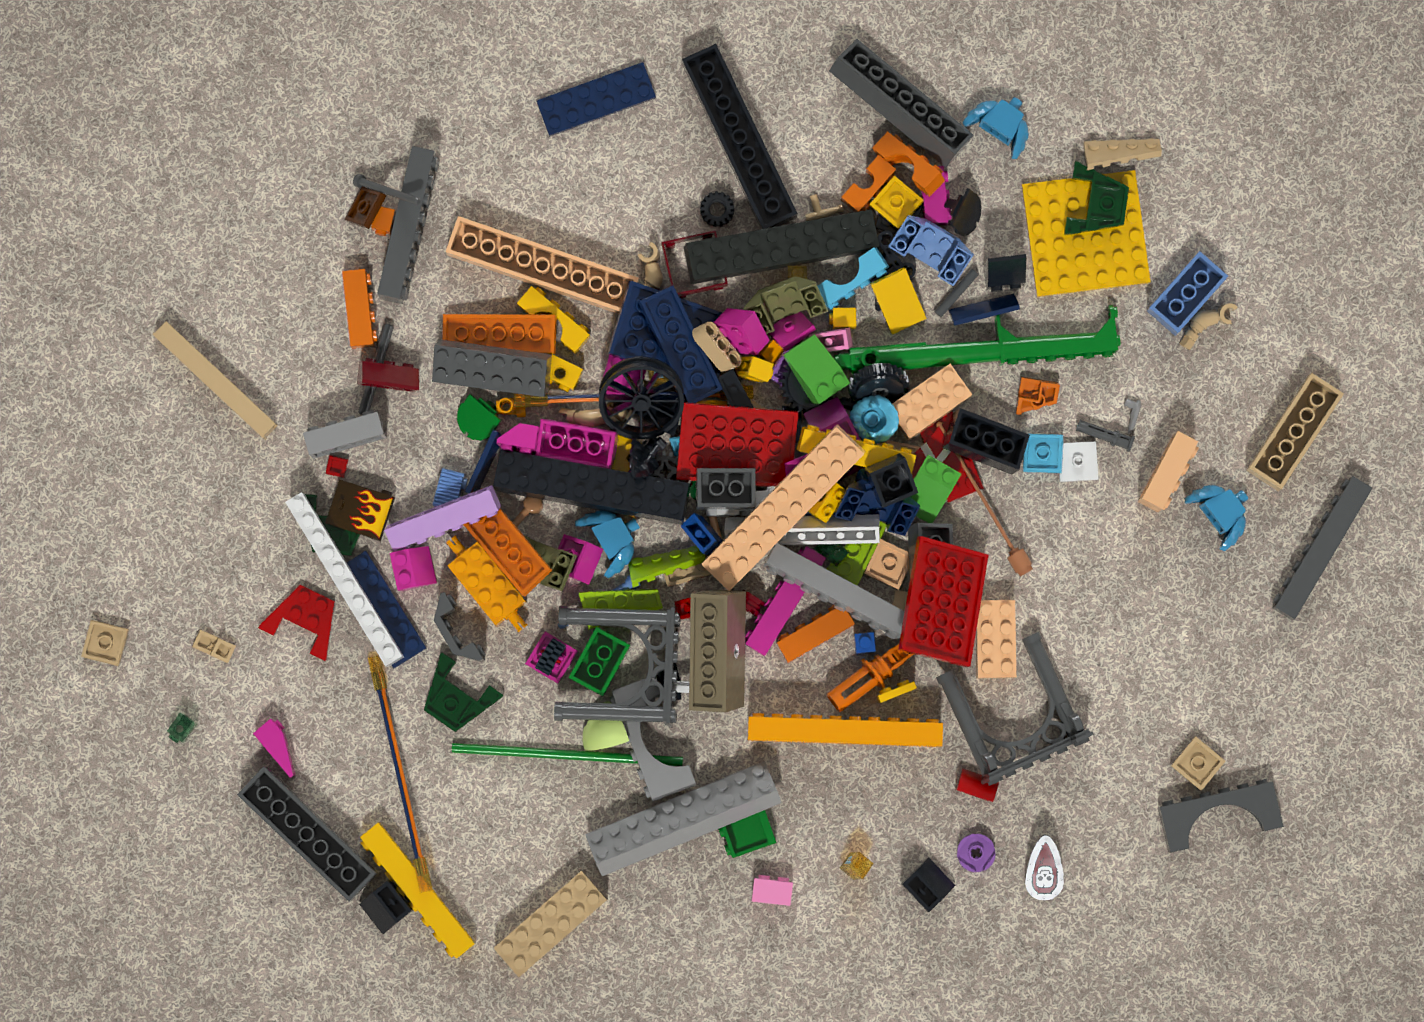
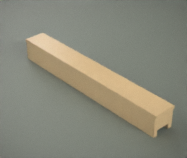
[152,321,278,440]

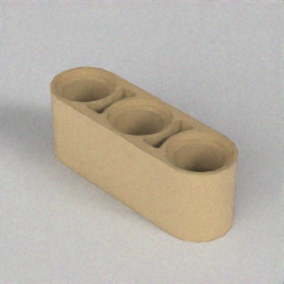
[692,322,741,372]

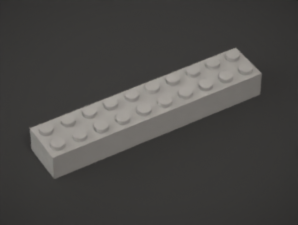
[585,761,782,876]

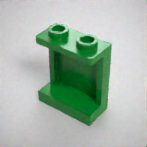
[718,810,776,858]

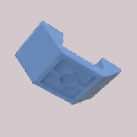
[888,215,974,286]

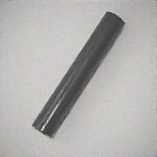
[934,269,979,318]

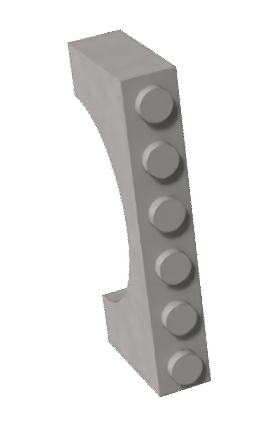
[610,678,696,801]

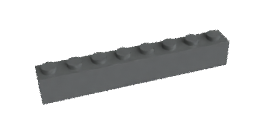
[1272,476,1372,620]

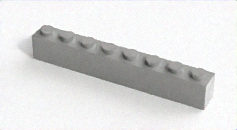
[763,543,905,639]

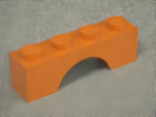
[872,131,945,197]

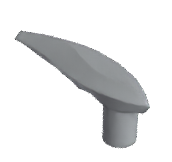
[1124,399,1141,435]

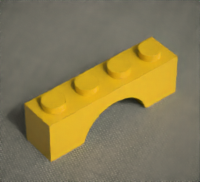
[517,286,590,354]

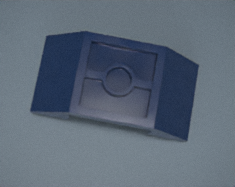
[834,478,920,536]

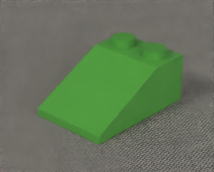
[783,334,850,404]
[910,455,961,523]

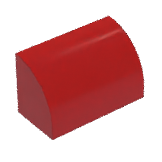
[955,768,999,802]

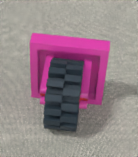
[525,631,578,684]

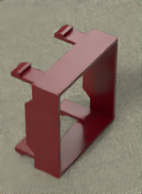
[661,230,728,298]

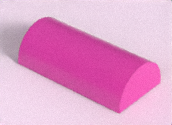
[535,419,618,469]

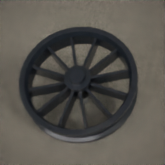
[599,356,684,439]

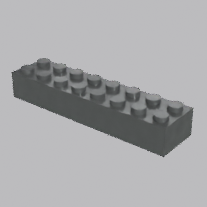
[829,39,974,168]
[377,146,440,304]
[237,766,378,902]

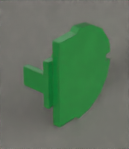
[457,394,502,440]

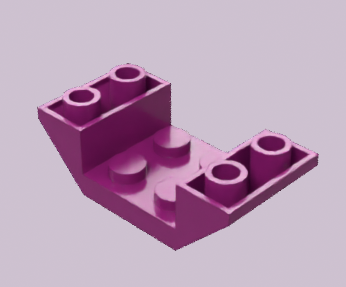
[803,397,865,482]

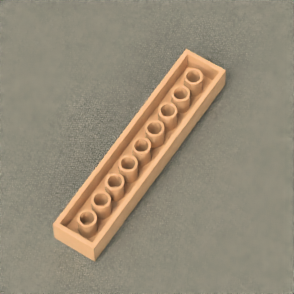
[445,216,639,314]
[701,424,865,591]

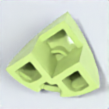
[582,701,629,750]

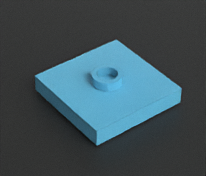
[1023,434,1064,473]

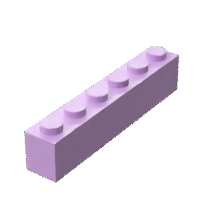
[384,485,501,551]

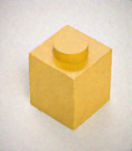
[829,308,856,329]

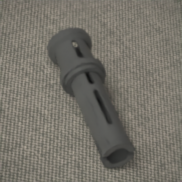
[1076,419,1135,452]

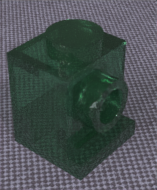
[814,544,849,567]
[167,712,198,744]

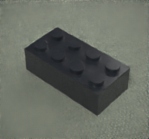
[942,408,1030,475]

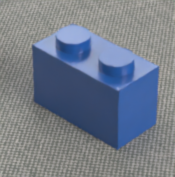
[681,513,723,556]

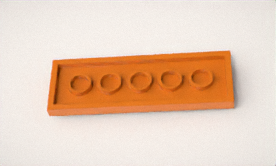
[442,314,557,354]
[463,488,552,597]

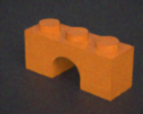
[841,155,896,212]

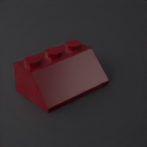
[356,358,419,392]

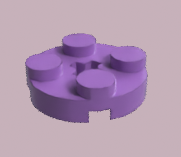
[957,834,995,872]

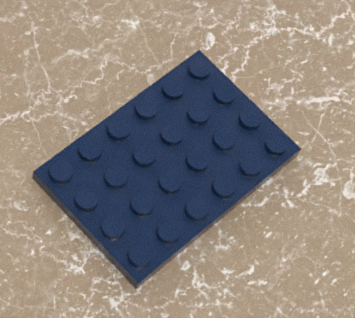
[607,281,722,377]

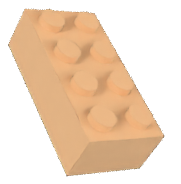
[893,364,972,441]
[1138,431,1199,512]
[975,600,1017,679]

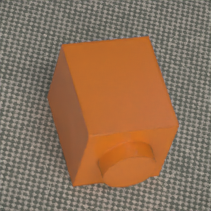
[371,206,396,236]

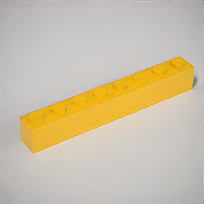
[360,822,476,959]

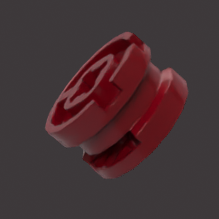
[742,590,765,617]

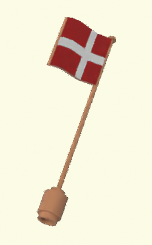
[912,422,1033,577]

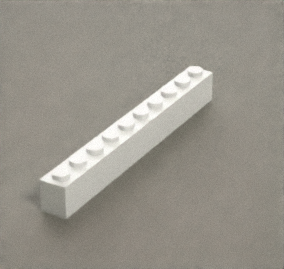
[285,492,404,667]

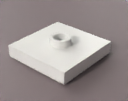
[1059,441,1098,482]

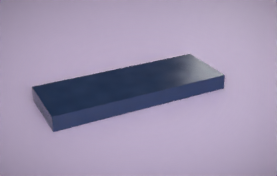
[949,293,1020,326]
[465,430,502,494]

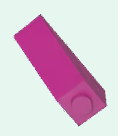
[253,719,295,778]

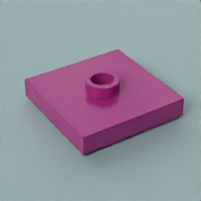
[768,311,816,352]

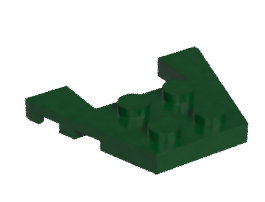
[1064,161,1129,235]
[305,494,360,556]
[424,653,504,732]

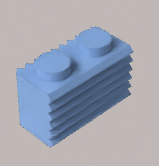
[433,468,468,507]

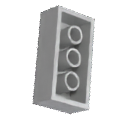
[303,410,387,459]

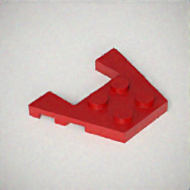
[258,585,335,661]

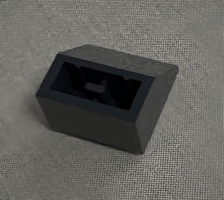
[901,857,956,913]
[359,880,413,934]

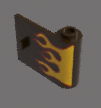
[325,479,395,541]

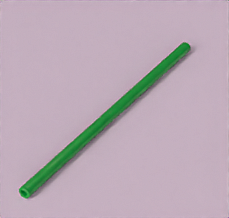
[452,743,683,766]

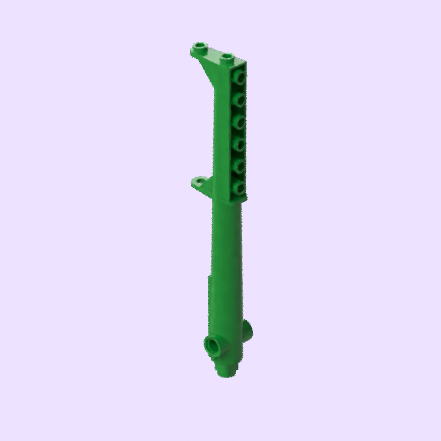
[834,305,1121,374]

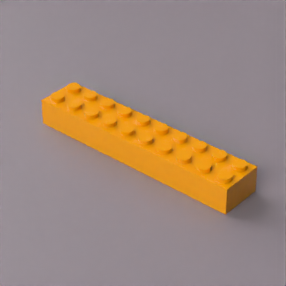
[748,713,943,747]

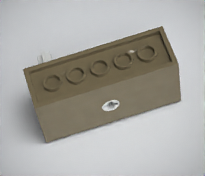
[673,589,746,713]

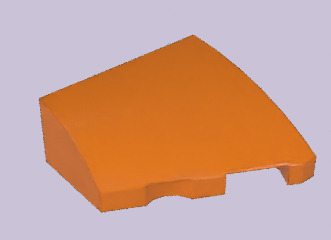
[1015,376,1060,415]

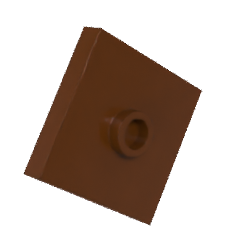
[345,186,387,229]

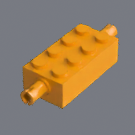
[446,535,528,633]

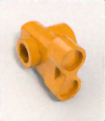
[496,394,526,418]

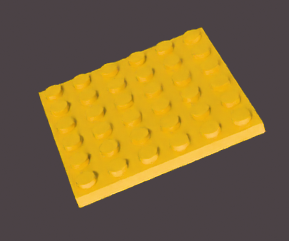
[1022,170,1151,297]

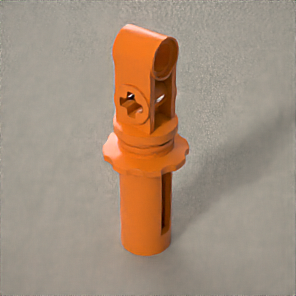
[826,644,914,712]

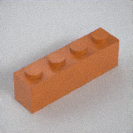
[342,269,378,349]
[776,605,855,663]

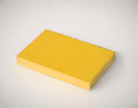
[870,267,927,335]

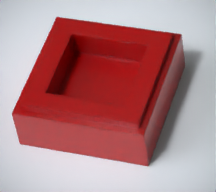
[325,455,349,478]

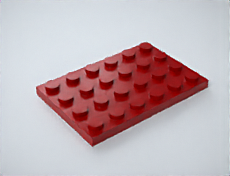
[676,402,798,487]
[898,536,989,667]

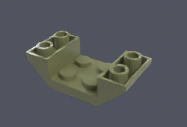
[744,276,829,334]
[524,536,577,591]

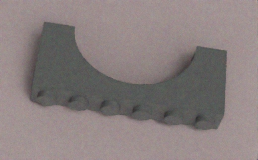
[1158,779,1284,853]

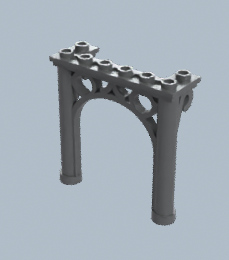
[554,606,681,728]
[936,632,1094,786]

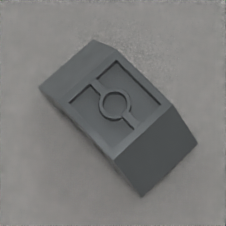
[434,592,486,662]

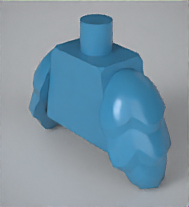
[962,97,1029,159]
[1184,485,1248,552]
[575,510,640,578]

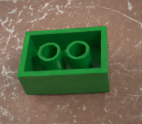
[569,627,631,697]

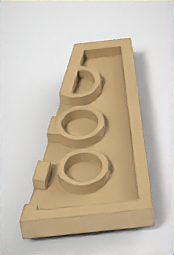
[1083,138,1162,170]

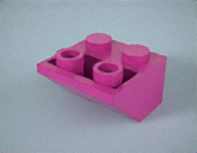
[497,423,539,455]

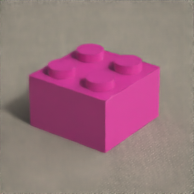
[714,308,770,355]

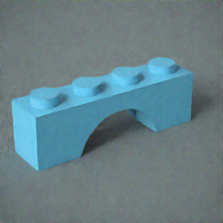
[818,247,889,311]

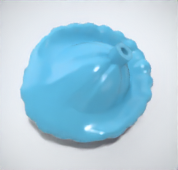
[849,395,899,444]

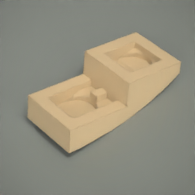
[192,629,236,663]

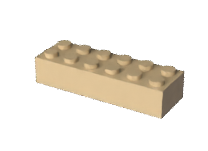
[1246,373,1344,491]
[494,871,608,977]

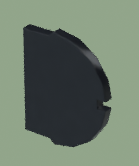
[944,188,982,236]

